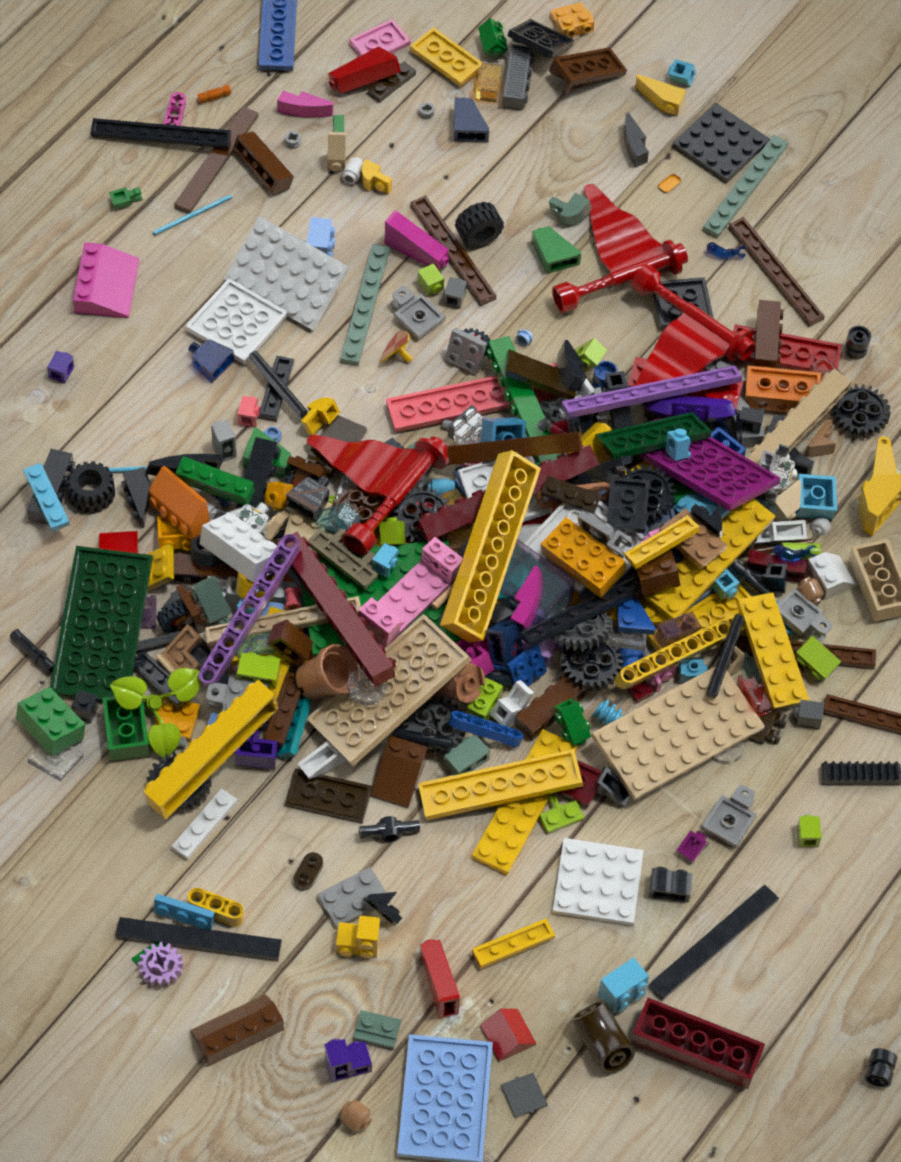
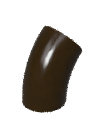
[571,1000,635,1074]

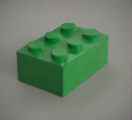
[16,686,86,756]
[102,696,150,761]

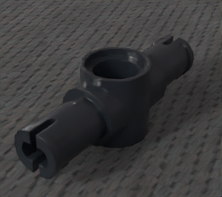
[359,816,420,842]

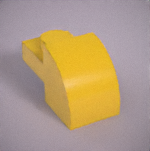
[362,159,392,194]
[301,397,340,435]

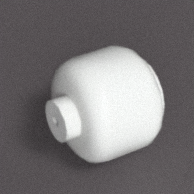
[810,517,831,536]

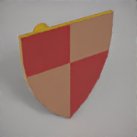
[380,330,412,363]

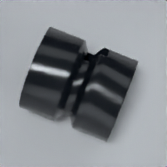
[844,325,871,359]
[864,1048,898,1087]

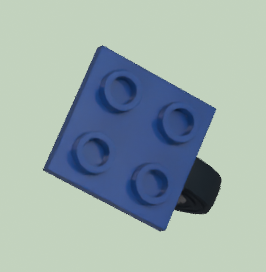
[485,644,547,687]

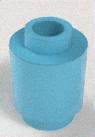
[427,478,455,497]

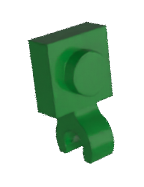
[109,187,143,209]

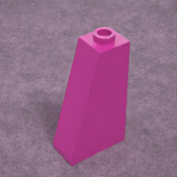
[384,210,449,271]

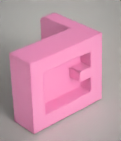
[648,664,676,692]

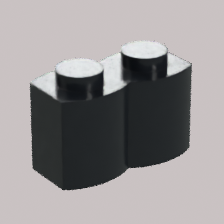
[649,866,692,902]

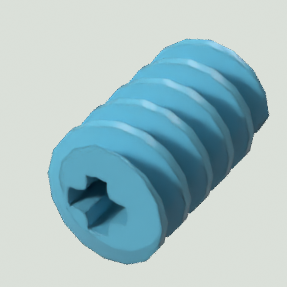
[591,699,628,726]

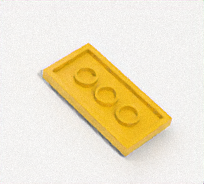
[410,27,484,87]

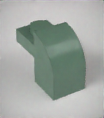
[549,193,592,225]

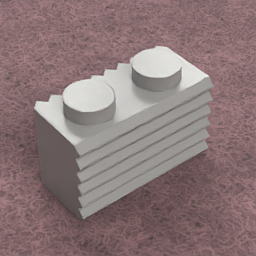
[211,420,237,462]

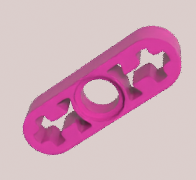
[164,92,186,126]

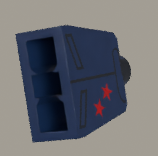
[485,621,524,666]

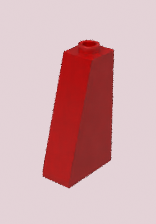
[328,46,401,93]
[420,939,460,1019]

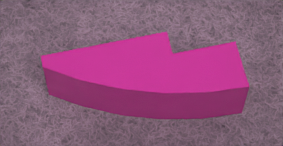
[277,91,334,118]
[511,565,543,629]

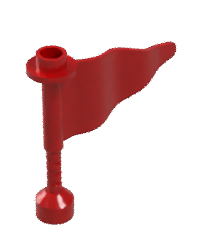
[552,184,688,314]
[631,264,756,386]
[306,435,449,556]

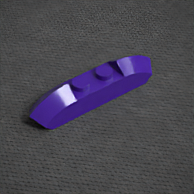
[642,395,737,422]

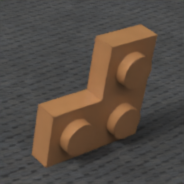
[162,624,203,670]

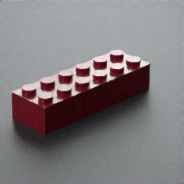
[631,997,765,1089]

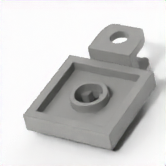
[392,286,446,340]
[577,511,633,559]
[777,588,833,643]
[206,677,268,711]
[701,785,757,848]

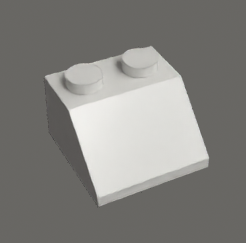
[806,552,858,600]

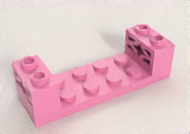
[358,537,463,648]

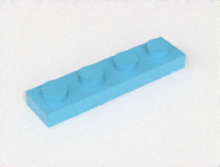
[23,463,70,532]

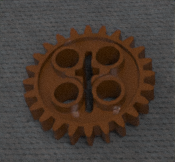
[330,486,392,531]

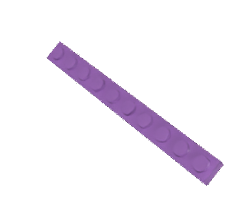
[562,365,742,418]

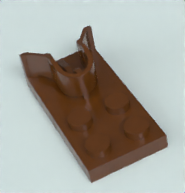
[549,47,627,95]

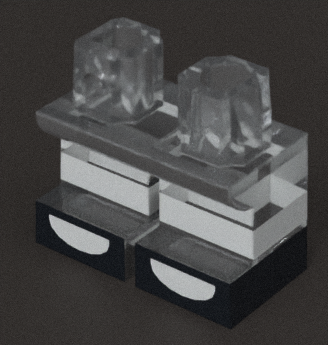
[448,405,488,444]

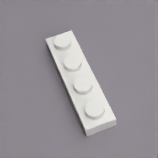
[172,788,238,860]

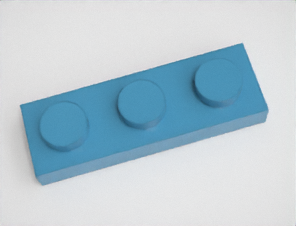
[154,894,215,930]

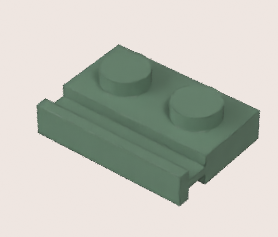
[353,1010,401,1050]

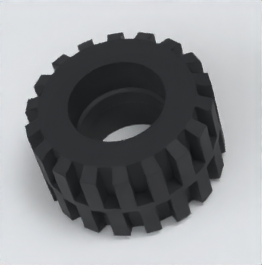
[455,202,504,248]
[66,461,115,513]

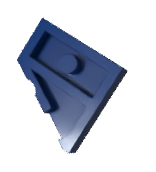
[617,598,656,635]

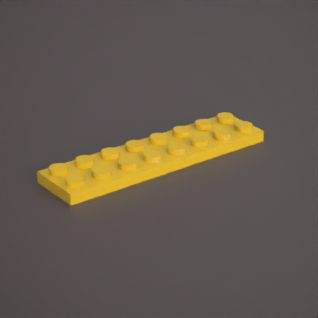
[645,498,775,622]
[472,729,578,875]
[418,749,583,821]

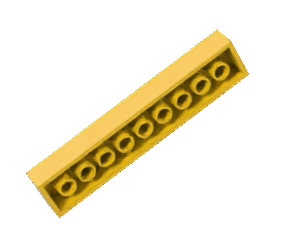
[440,450,541,643]

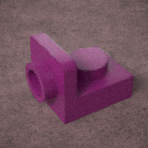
[677,830,709,862]

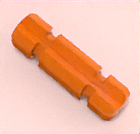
[198,84,231,103]

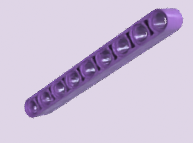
[199,534,300,688]

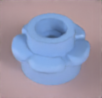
[516,330,533,346]

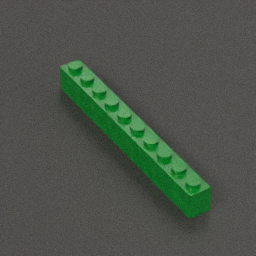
[486,336,571,483]

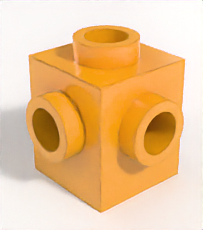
[265,482,293,511]

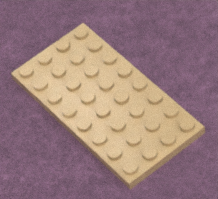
[307,614,471,766]
[591,666,765,801]

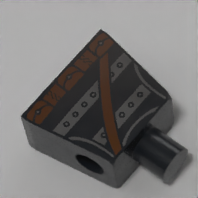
[286,476,330,523]

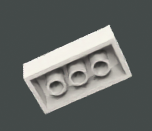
[200,512,282,582]

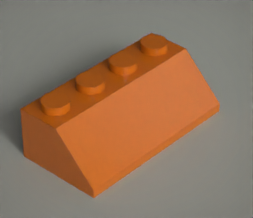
[148,466,210,540]

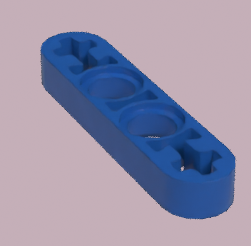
[448,711,523,746]

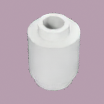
[342,158,363,184]

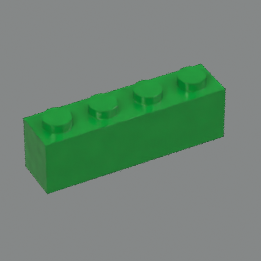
[176,456,255,506]

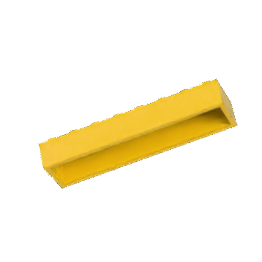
[143,680,279,820]

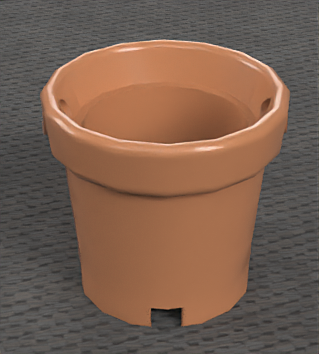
[296,644,361,700]
[432,662,485,703]

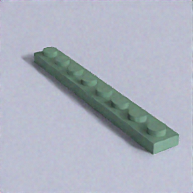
[703,135,789,238]
[341,244,390,366]

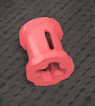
[284,587,302,611]

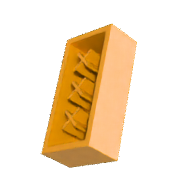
[541,517,626,598]

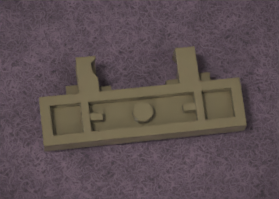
[307,528,378,590]

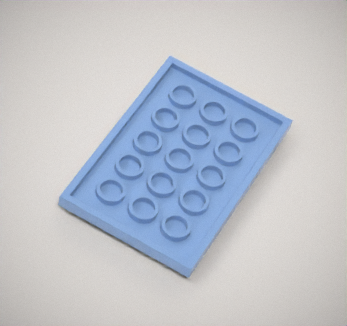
[397,1034,493,1162]

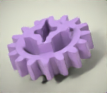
[138,942,183,988]

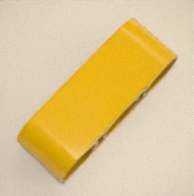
[187,888,244,927]

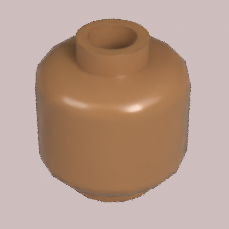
[796,577,825,605]
[339,1100,372,1132]

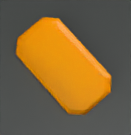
[659,174,681,193]

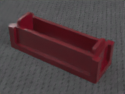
[747,550,807,582]

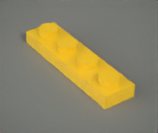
[624,515,700,569]
[472,918,555,969]

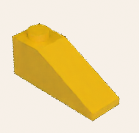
[635,74,686,116]

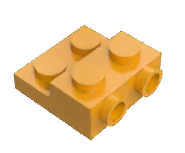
[550,2,595,37]
[157,515,192,551]

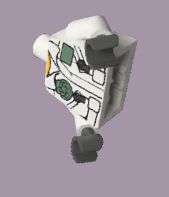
[759,444,797,503]
[213,503,269,540]

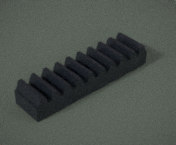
[820,761,901,785]

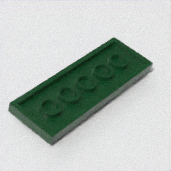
[594,412,712,460]

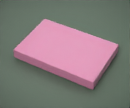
[349,19,411,56]

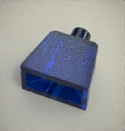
[188,339,235,383]

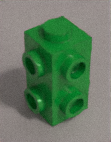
[478,18,508,59]
[553,698,591,745]

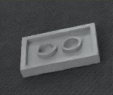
[317,867,390,930]

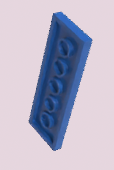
[259,0,297,71]

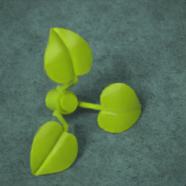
[110,668,201,758]

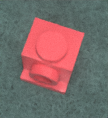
[238,396,260,427]

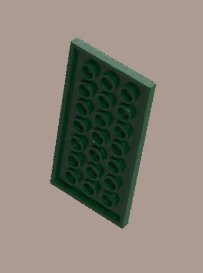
[50,546,153,701]

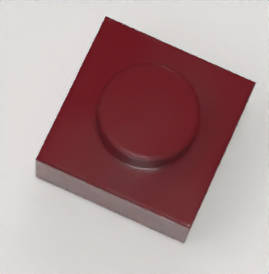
[626,680,654,704]

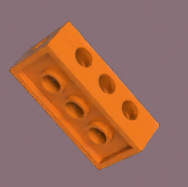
[744,366,821,413]

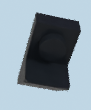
[691,503,723,538]
[595,767,631,807]
[362,892,402,925]

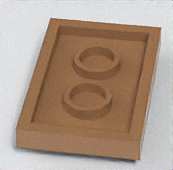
[659,508,727,570]

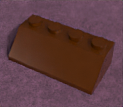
[190,994,284,1066]

